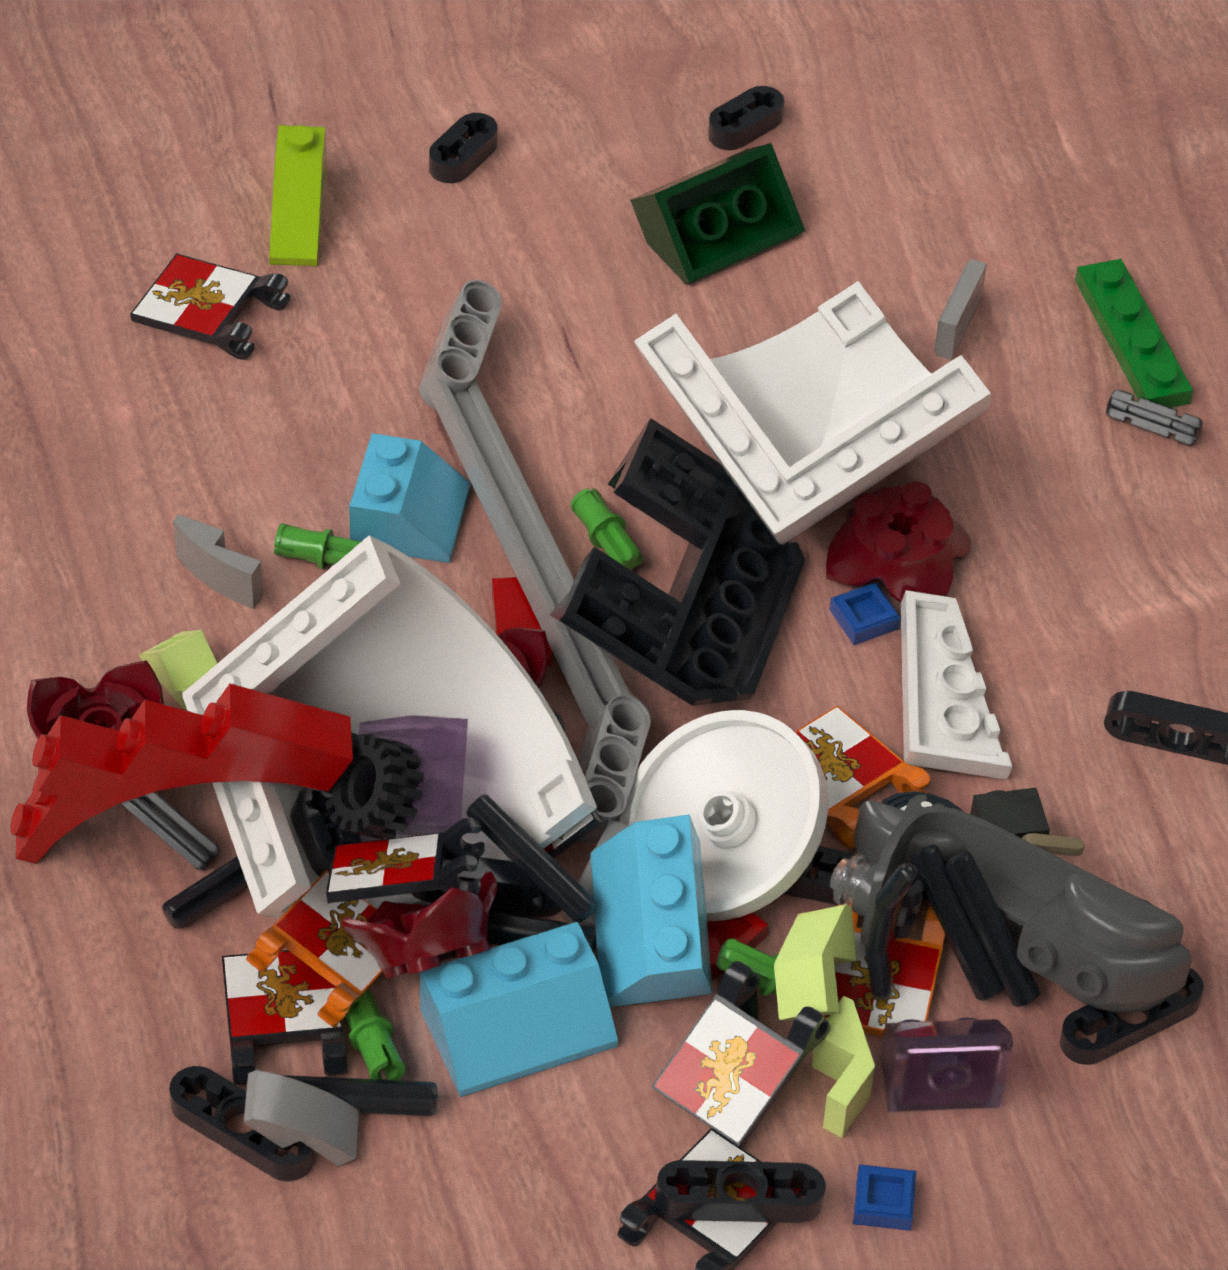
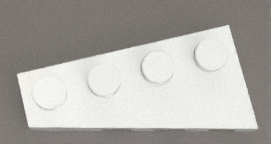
[901,590,1013,780]

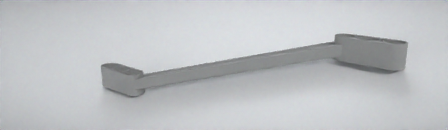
[419,280,651,844]

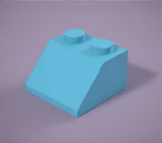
[349,433,471,563]

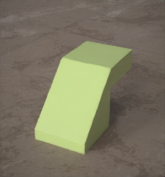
[139,630,217,710]
[774,905,857,1022]
[811,996,875,1138]

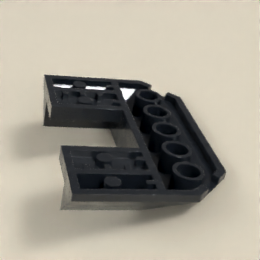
[550,418,805,706]

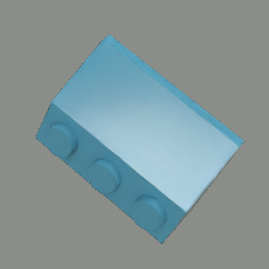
[590,814,713,1007]
[420,922,618,1097]

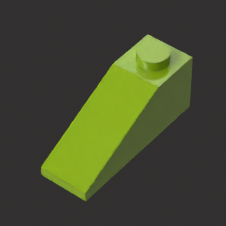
[269,125,327,266]

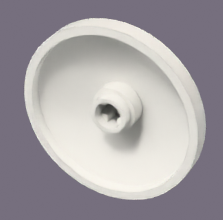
[620,710,828,921]

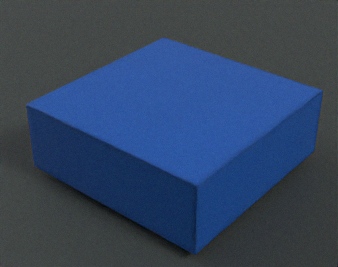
[829,582,901,645]
[853,1164,916,1231]

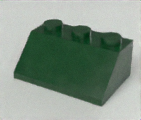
[630,143,805,284]

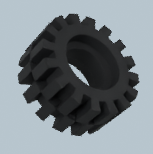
[325,734,424,840]

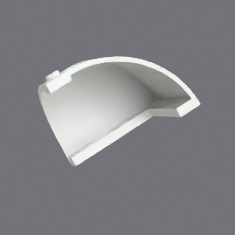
[634,281,991,545]
[182,535,597,919]

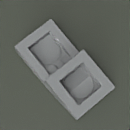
[173,514,263,609]
[244,1070,359,1166]

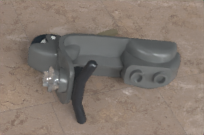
[830,791,1191,1013]

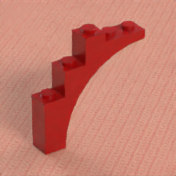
[10,683,353,864]

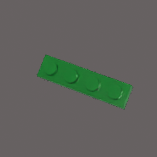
[1075,259,1193,408]

